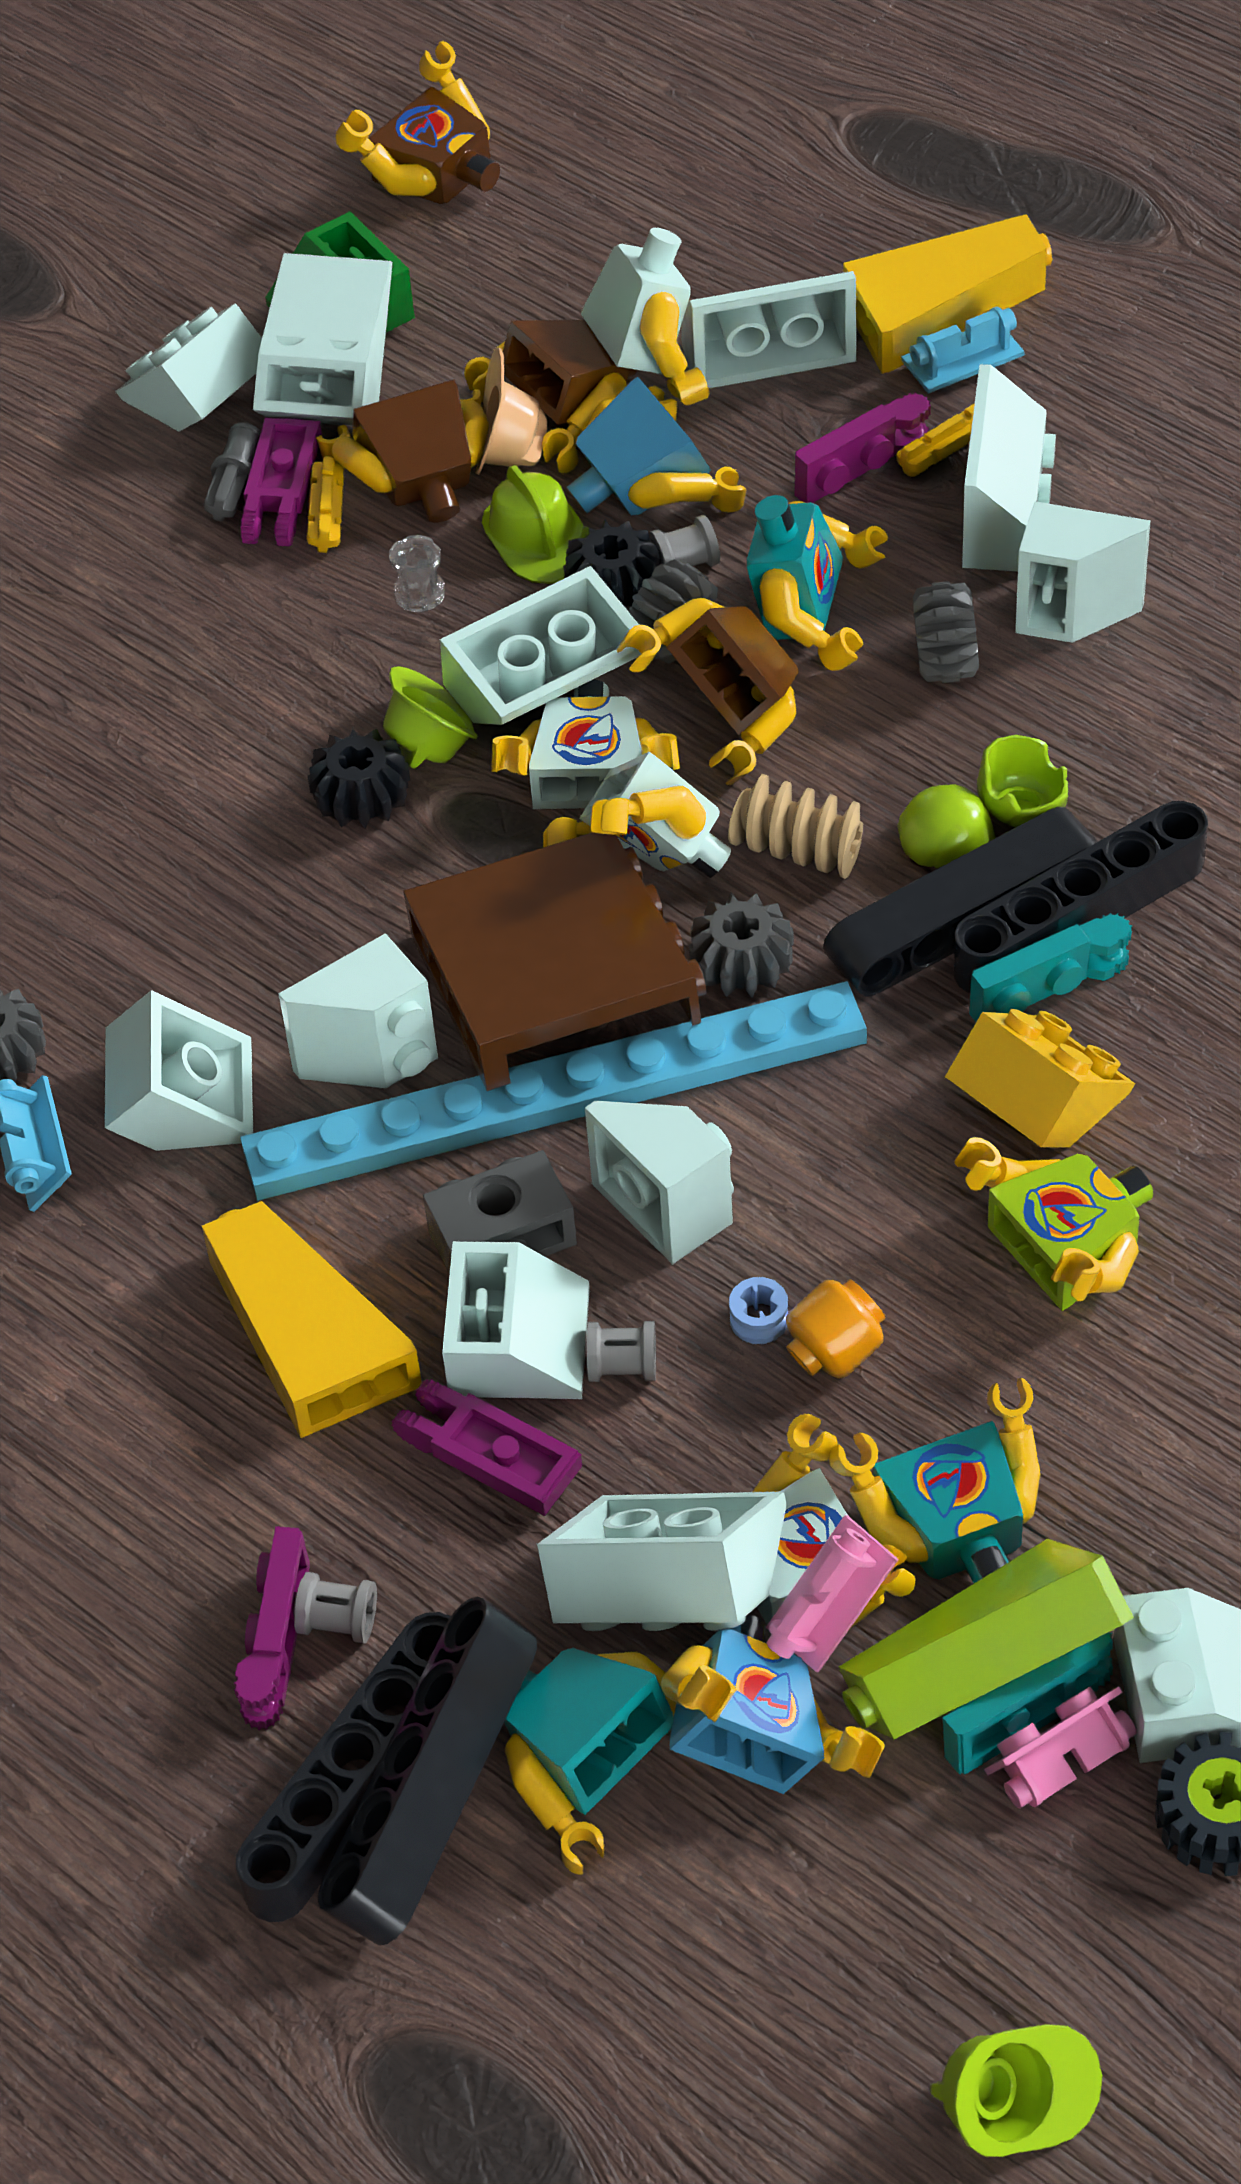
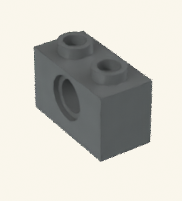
[423,1150,577,1275]

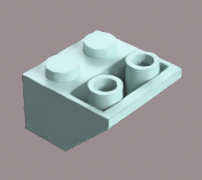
[115,303,262,432]
[1015,501,1150,643]
[442,1241,590,1399]

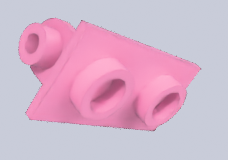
[766,1515,899,1672]
[984,1686,1137,1808]

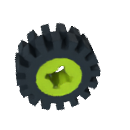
[1155,1732,1241,1876]

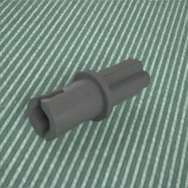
[203,423,261,522]

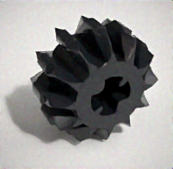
[563,520,661,607]
[308,727,410,829]

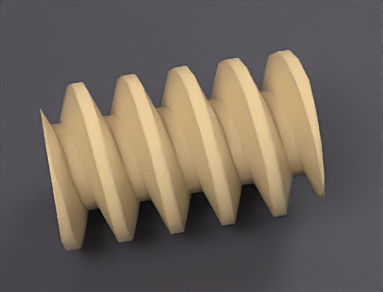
[728,774,863,879]

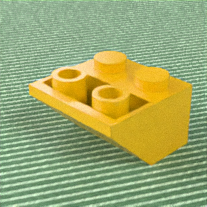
[945,1009,1136,1147]

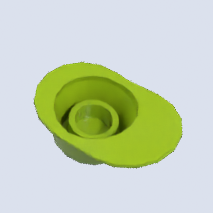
[482,465,585,584]
[383,666,478,769]
[930,2024,1102,2157]

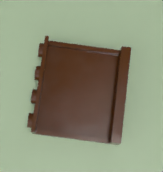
[403,833,706,1091]

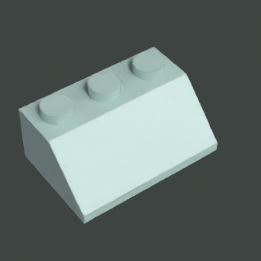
[681,271,856,389]
[962,364,1056,571]
[440,566,641,725]
[537,1491,786,1631]

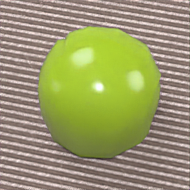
[977,735,1068,827]
[897,784,996,869]

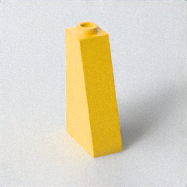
[843,214,1052,374]
[202,1201,422,1438]

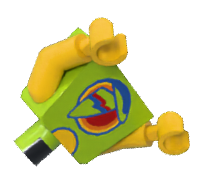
[954,1137,1153,1311]

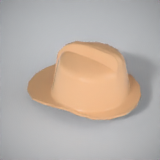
[476,348,547,475]

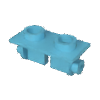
[901,306,1024,394]
[0,1075,72,1212]

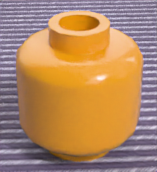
[786,1279,886,1378]

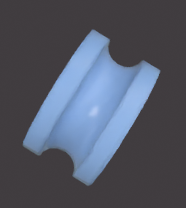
[729,1277,788,1344]

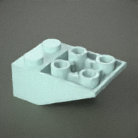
[253,253,392,426]

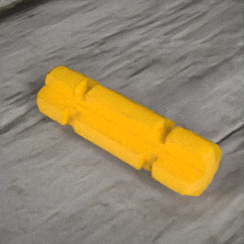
[896,403,975,477]
[307,456,345,553]

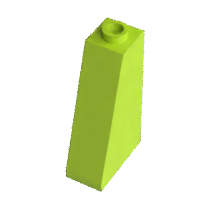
[838,1539,1134,1739]

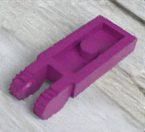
[795,393,931,503]
[241,417,322,547]
[391,1379,582,1516]
[234,1526,310,1731]

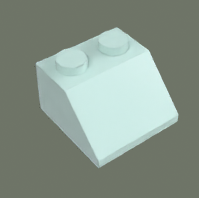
[279,933,438,1089]
[105,990,253,1151]
[585,1101,734,1265]
[1113,1588,1241,1763]

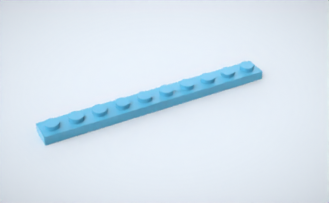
[240,981,867,1201]

